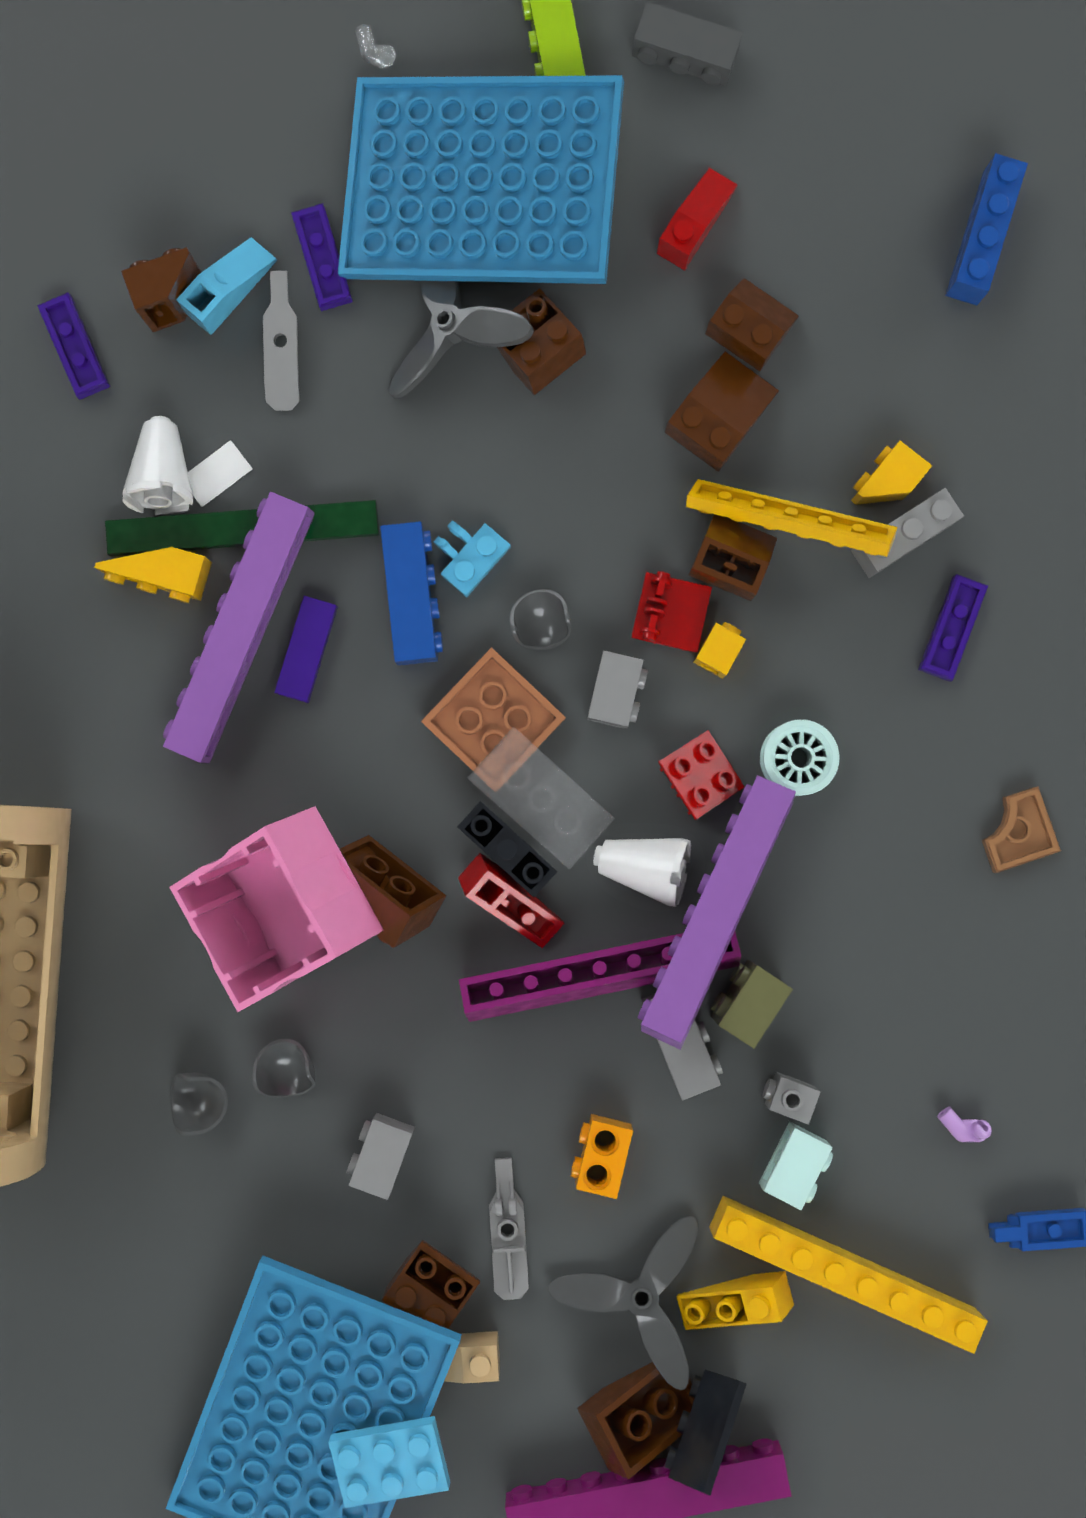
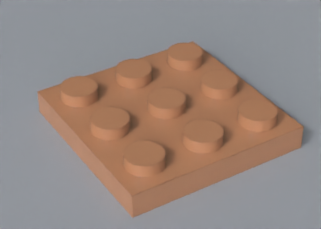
[421,647,566,792]

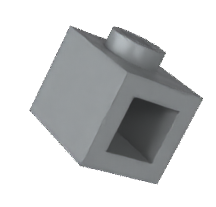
[762,1071,821,1125]

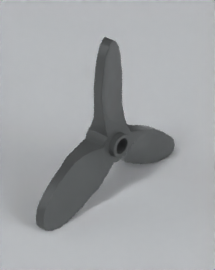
[389,281,534,399]
[548,1216,698,1390]

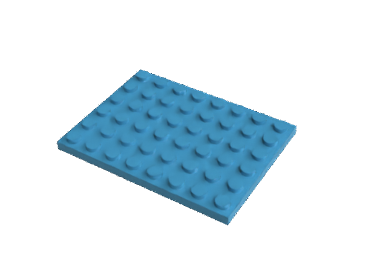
[338,75,624,284]
[165,1256,462,1518]

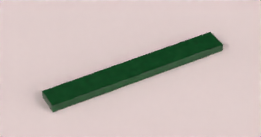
[105,500,379,556]

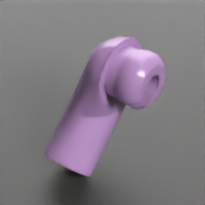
[937,1106,992,1142]

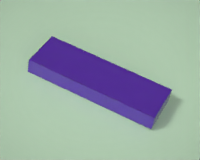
[291,203,353,311]
[37,292,111,400]
[918,574,988,682]
[274,596,338,703]

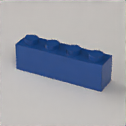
[945,153,1028,306]
[380,521,443,666]

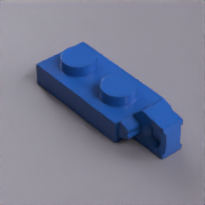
[988,1208,1086,1251]

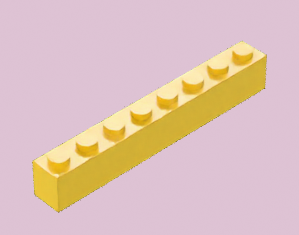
[709,1196,988,1354]

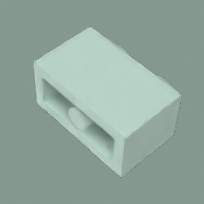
[759,1121,833,1210]

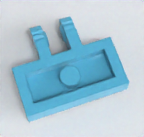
[433,520,511,598]

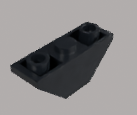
[457,801,557,897]

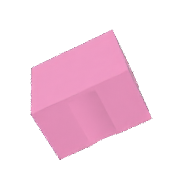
[169,806,384,1012]

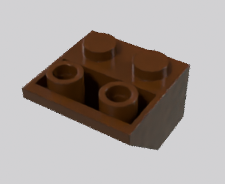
[121,247,202,332]
[497,288,586,395]
[689,514,777,601]
[382,1240,480,1329]

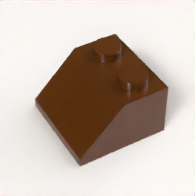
[705,278,799,372]

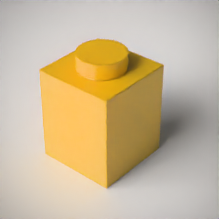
[693,622,746,679]

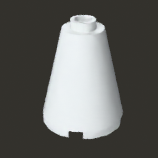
[123,416,193,516]
[593,838,691,907]

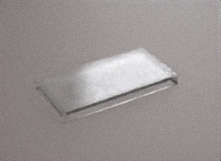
[467,727,615,870]

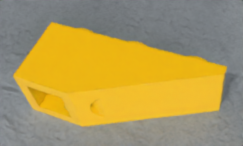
[94,547,212,603]
[676,1271,794,1330]

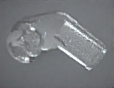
[355,25,396,69]

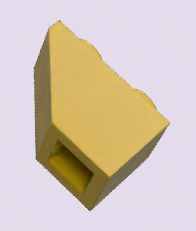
[851,440,932,505]

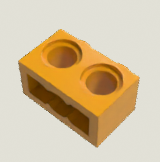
[570,1114,633,1199]

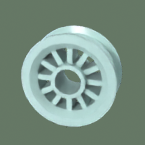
[760,720,839,796]

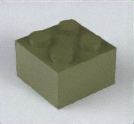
[710,959,793,1049]

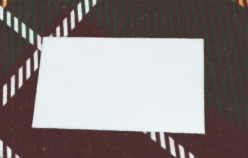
[188,440,253,507]

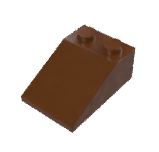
[665,351,779,472]
[339,835,447,948]
[577,1362,695,1480]

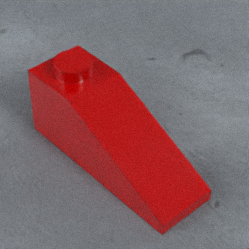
[657,168,738,271]
[458,853,565,949]

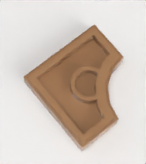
[982,786,1061,873]

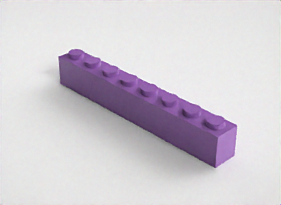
[163,491,315,763]
[638,775,796,1050]

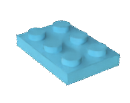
[328,1416,450,1508]

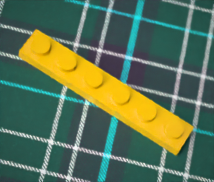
[686,479,897,557]

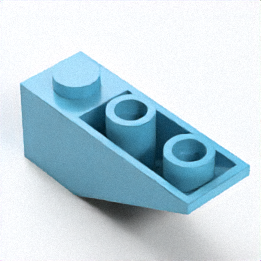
[176,237,277,335]

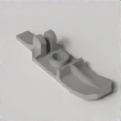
[263,271,300,411]
[489,1157,529,1300]

